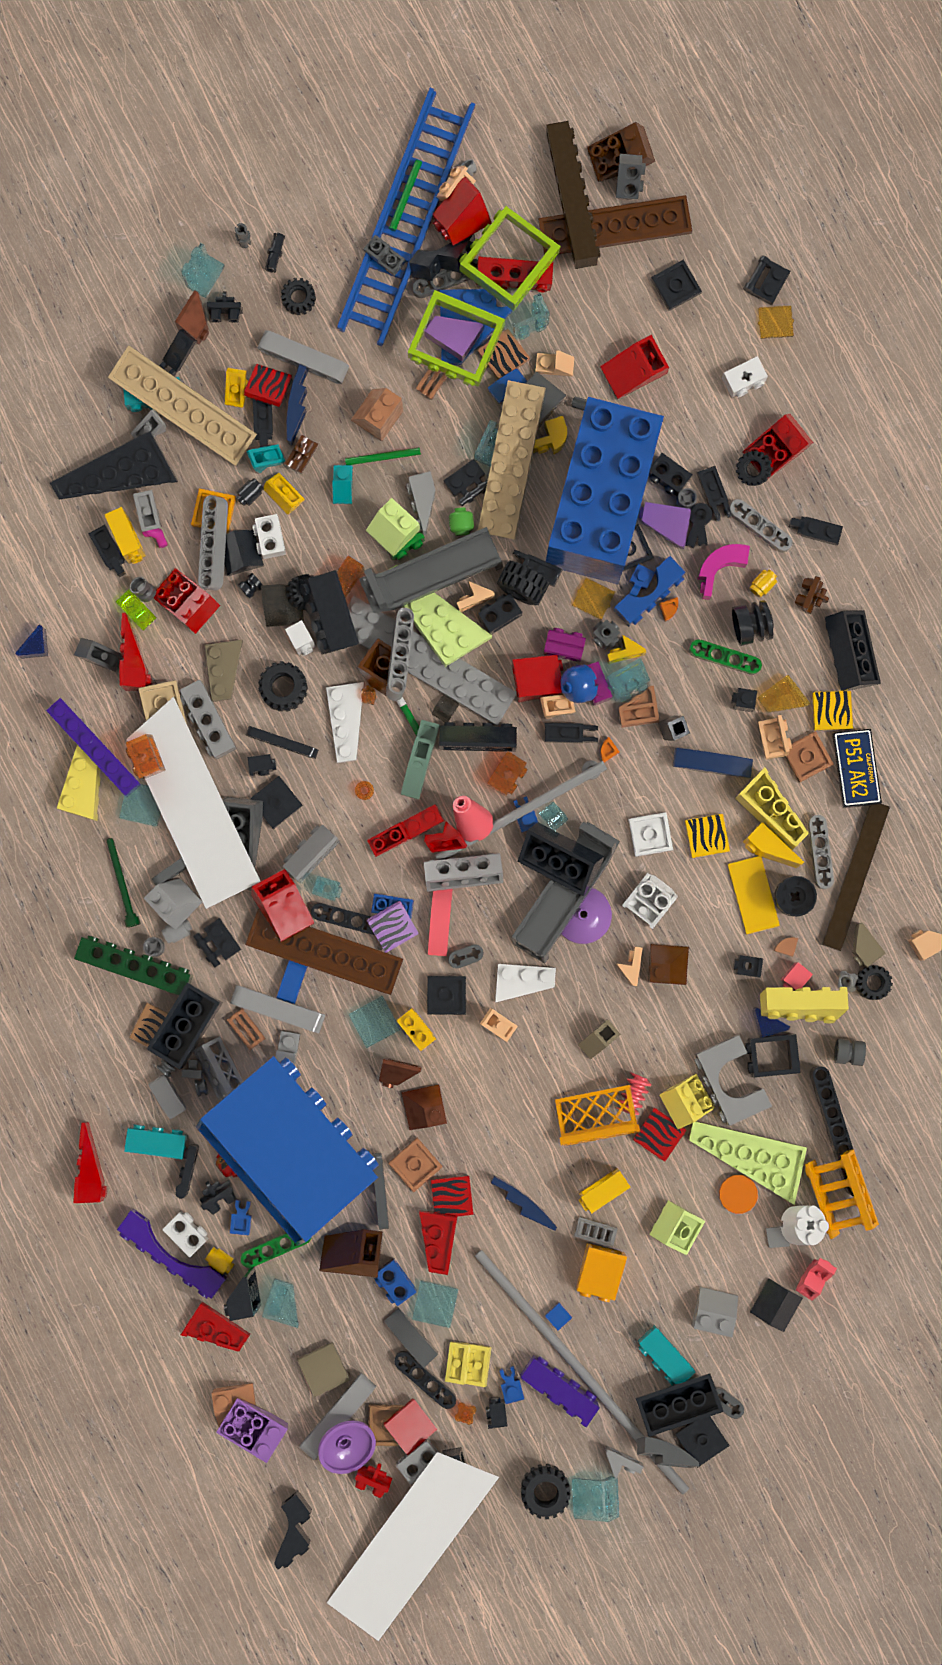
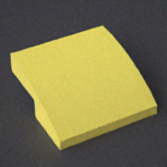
[445,1342,491,1387]

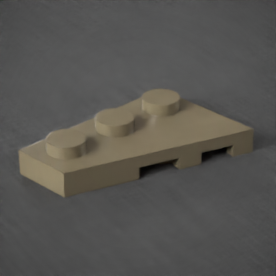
[205,640,243,702]

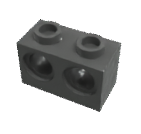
[616,154,646,199]

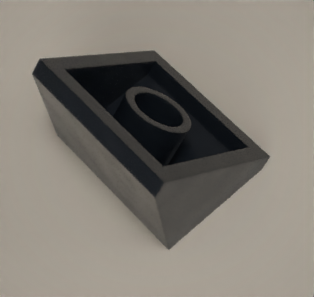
[224,529,264,576]
[750,1278,803,1332]

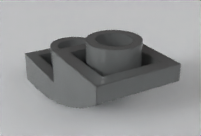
[364,235,406,276]

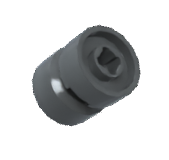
[834,1039,866,1066]

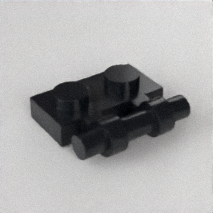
[443,459,488,506]
[193,918,242,968]

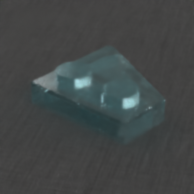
[262,1278,299,1328]

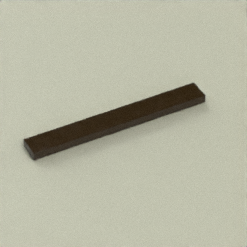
[822,804,890,951]

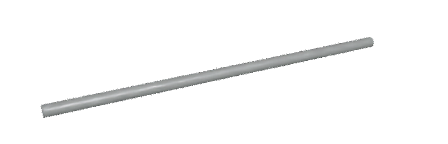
[475,1250,689,1495]

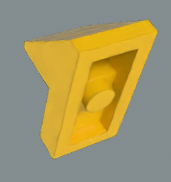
[225,368,248,408]
[606,635,646,664]

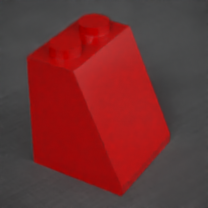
[433,177,492,245]
[512,655,563,703]

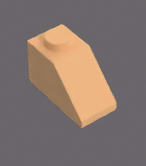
[908,930,942,961]

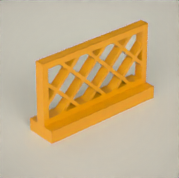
[555,1085,640,1146]

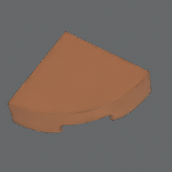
[774,937,799,957]

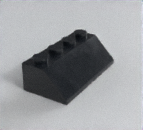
[298,570,359,655]
[825,610,881,691]
[439,722,517,752]
[517,822,604,896]
[147,982,223,1070]
[224,1267,261,1321]
[636,1373,724,1437]

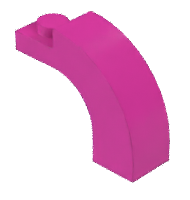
[697,544,750,600]

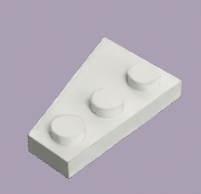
[495,964,556,1002]

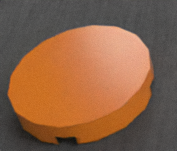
[719,1175,758,1214]

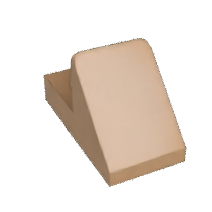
[535,350,574,376]
[457,582,495,612]
[540,695,576,719]
[616,947,643,986]
[480,1008,518,1042]

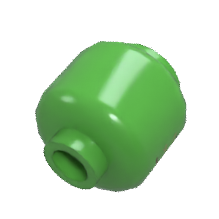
[449,508,474,536]

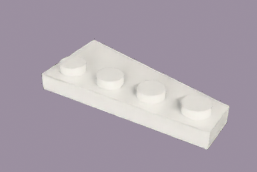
[326,682,364,763]

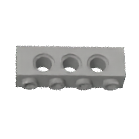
[180,680,237,759]
[424,853,503,892]

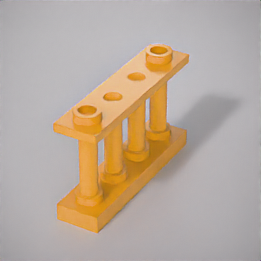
[805,1149,879,1239]

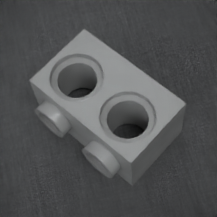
[396,1438,440,1485]

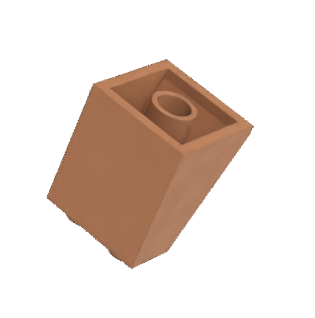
[351,388,403,441]

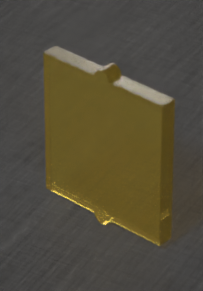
[757,306,794,339]
[572,578,615,620]

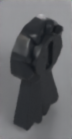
[685,503,712,549]

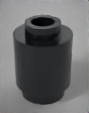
[236,478,264,506]

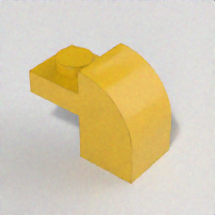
[533,416,567,455]

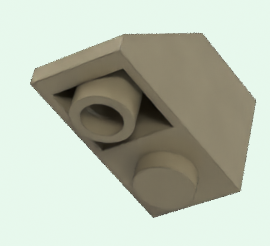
[578,1019,621,1059]

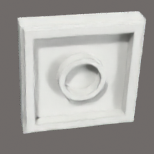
[628,812,673,857]

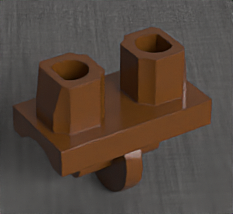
[285,435,318,474]
[795,576,829,614]

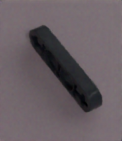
[246,726,319,759]
[311,903,375,935]
[394,1351,456,1409]

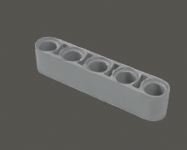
[257,330,349,384]
[198,495,228,591]
[386,608,414,701]
[230,985,325,1033]
[299,1373,376,1460]

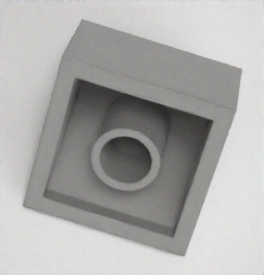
[144,879,202,930]
[692,1287,738,1337]

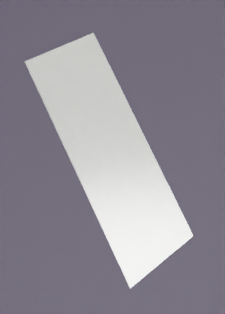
[127,697,261,909]
[327,1452,499,1641]

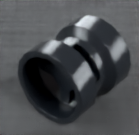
[238,573,264,599]

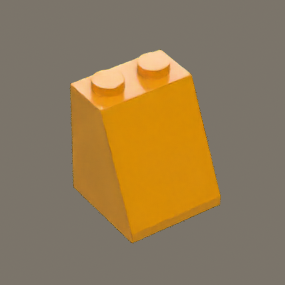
[576,1243,627,1302]

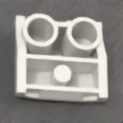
[622,873,678,929]

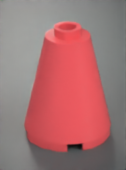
[453,796,493,842]

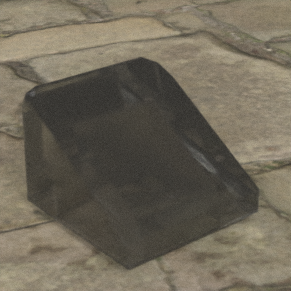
[432,694,459,722]

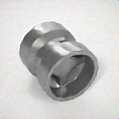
[676,488,697,509]
[130,576,156,602]
[143,937,165,957]

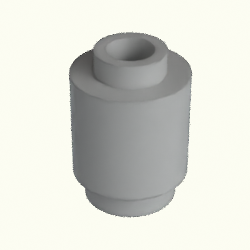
[162,919,192,943]

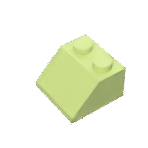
[366,498,420,557]
[649,1200,705,1255]

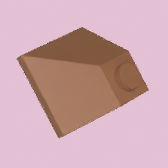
[212,1383,256,1427]

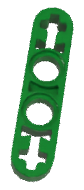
[689,639,762,675]
[241,1233,312,1268]

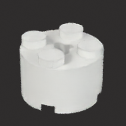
[781,1205,829,1245]

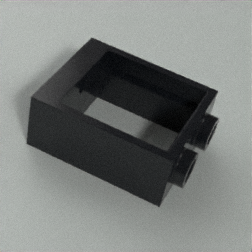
[745,1034,801,1078]

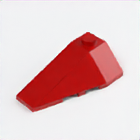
[119,613,152,691]
[73,1122,107,1203]

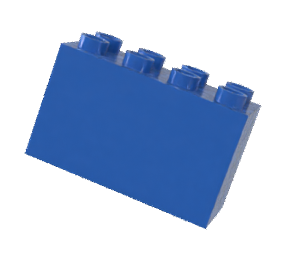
[546,397,664,585]
[196,1056,379,1246]

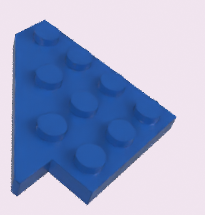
[440,289,513,365]

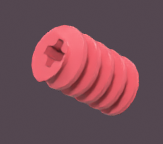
[615,1072,652,1115]

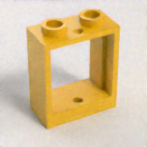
[104,507,146,564]
[396,1008,437,1051]
[579,1168,631,1214]

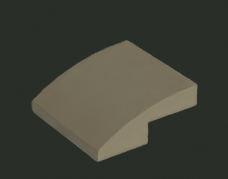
[297,1342,350,1397]

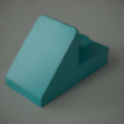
[246,444,286,474]
[332,465,353,504]

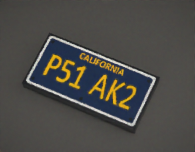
[832,729,882,808]

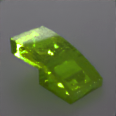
[115,589,157,631]

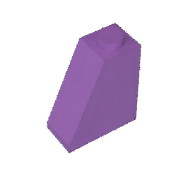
[424,316,484,362]
[639,502,691,549]

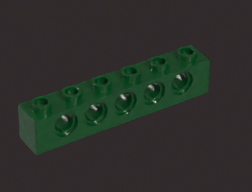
[74,935,193,995]

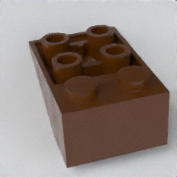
[587,122,656,182]
[319,1229,383,1278]

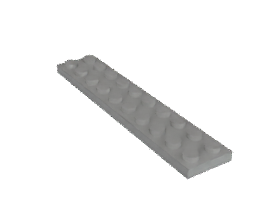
[348,596,517,726]

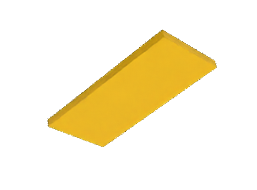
[727,856,780,935]

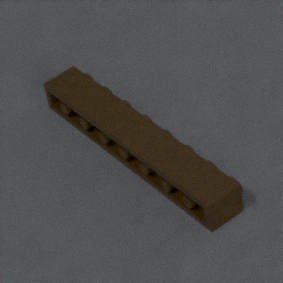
[546,121,601,269]

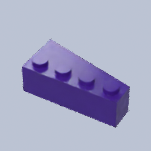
[520,1355,600,1428]

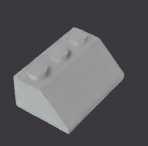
[283,824,340,883]

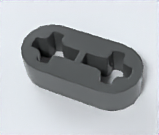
[448,945,484,969]
[716,1387,744,1419]

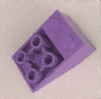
[216,1398,288,1463]

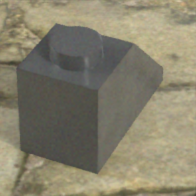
[74,638,122,672]

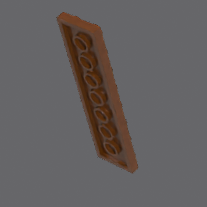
[538,195,692,255]
[245,909,404,995]

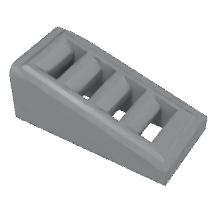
[574,1217,618,1247]

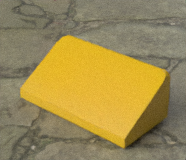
[263,473,305,515]

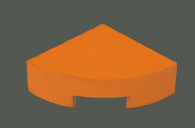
[659,597,678,622]
[600,737,620,763]

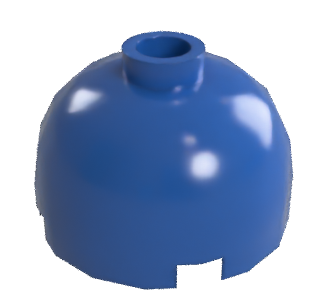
[561,665,598,703]

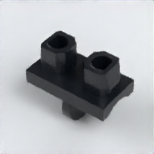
[207,291,243,323]
[200,1180,236,1215]

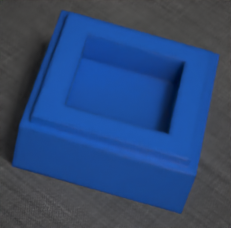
[545,1302,572,1331]

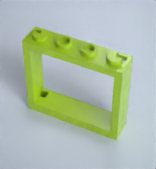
[459,206,561,311]
[408,290,505,387]

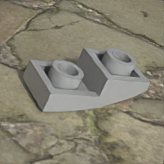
[148,1074,186,1119]

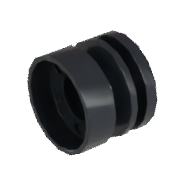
[732,600,774,646]
[774,876,817,917]

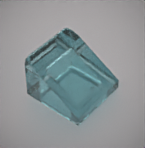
[539,802,568,831]

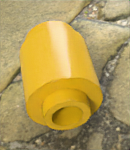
[749,569,777,598]
[205,1247,235,1275]

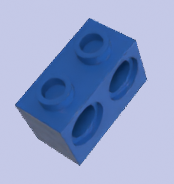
[374,1258,417,1306]

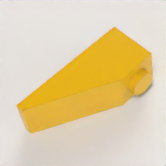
[743,822,804,868]

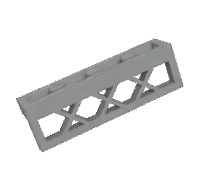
[193,1036,243,1102]

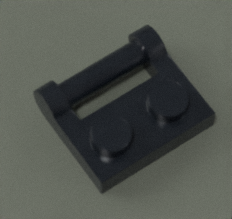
[743,255,791,305]

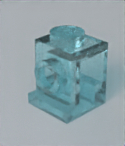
[312,876,343,901]

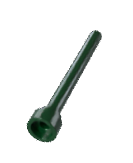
[106,838,141,928]

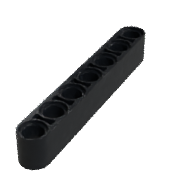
[810,1066,854,1196]

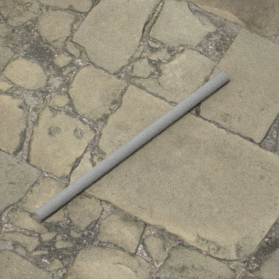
[435,761,607,860]

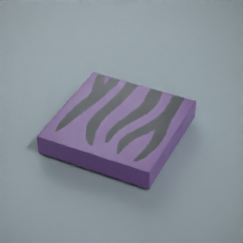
[367,901,419,953]

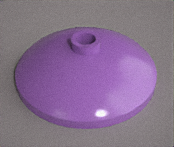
[562,888,612,944]
[318,1421,376,1474]

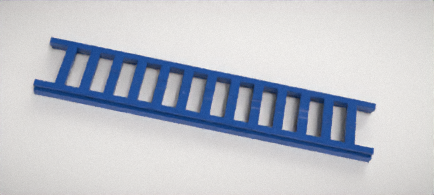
[337,87,475,346]

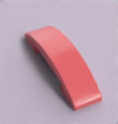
[428,889,453,956]

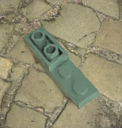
[401,720,440,800]

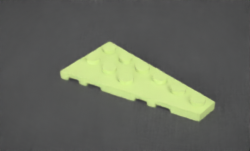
[390,565,492,667]
[688,1122,807,1205]

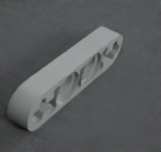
[730,499,792,552]
[808,815,834,889]

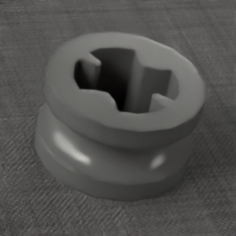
[156,1059,176,1077]
[194,1078,208,1097]

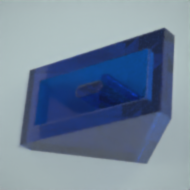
[15,624,49,659]
[752,1007,790,1037]

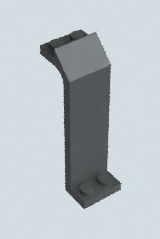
[359,527,503,613]
[512,822,620,964]

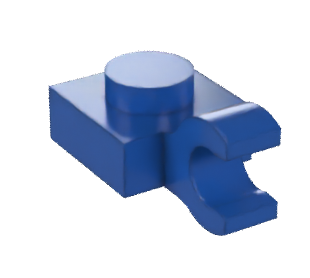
[629,564,655,597]

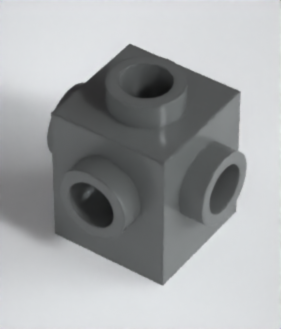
[592,620,620,650]

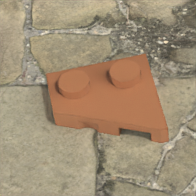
[618,686,659,728]

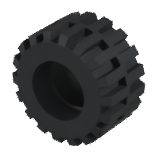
[497,561,549,606]
[258,661,308,712]
[521,1464,571,1520]

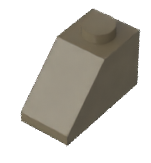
[852,922,886,967]

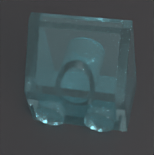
[606,658,650,702]

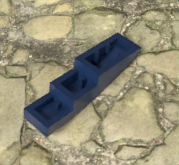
[287,364,308,446]
[673,748,753,778]
[491,1175,557,1231]

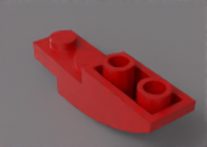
[367,804,445,857]

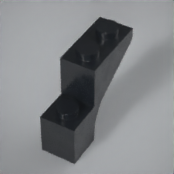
[409,234,476,281]
[274,1490,312,1570]

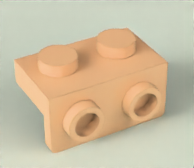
[436,166,476,202]
[758,715,792,760]

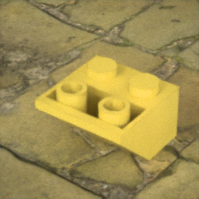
[660,1074,715,1129]

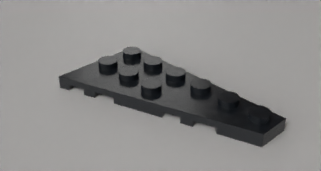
[50,430,178,500]

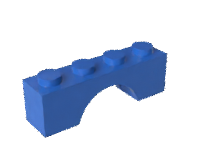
[613,556,686,627]

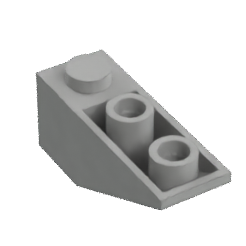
[406,471,436,535]

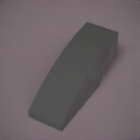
[384,1308,438,1368]
[637,1437,699,1468]

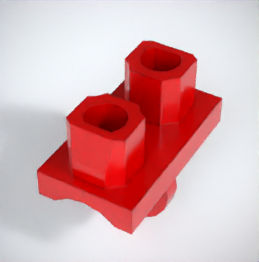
[355,1463,393,1498]

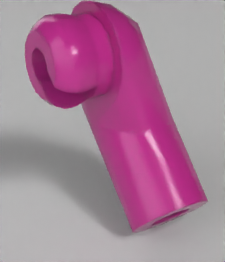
[142,528,168,548]

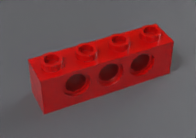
[476,256,554,293]

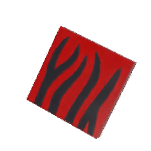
[244,364,292,407]
[633,1108,687,1162]
[431,1175,474,1217]

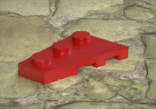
[419,1210,458,1275]
[180,1301,250,1352]

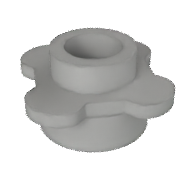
[838,971,858,992]

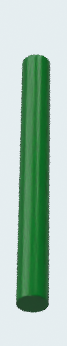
[389,159,422,232]
[345,447,421,465]

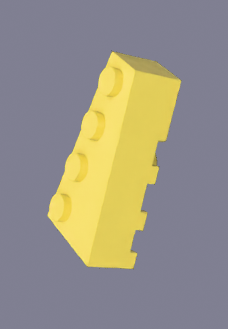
[57,745,100,821]
[735,767,809,850]
[760,987,849,1024]

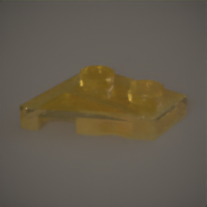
[757,675,810,713]

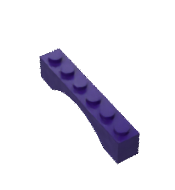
[46,698,141,797]
[117,1209,227,1299]

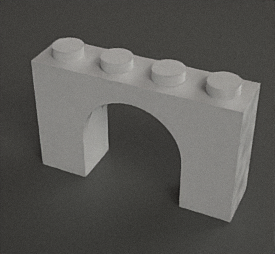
[694,1035,772,1126]

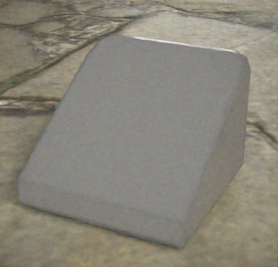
[766,1226,790,1248]

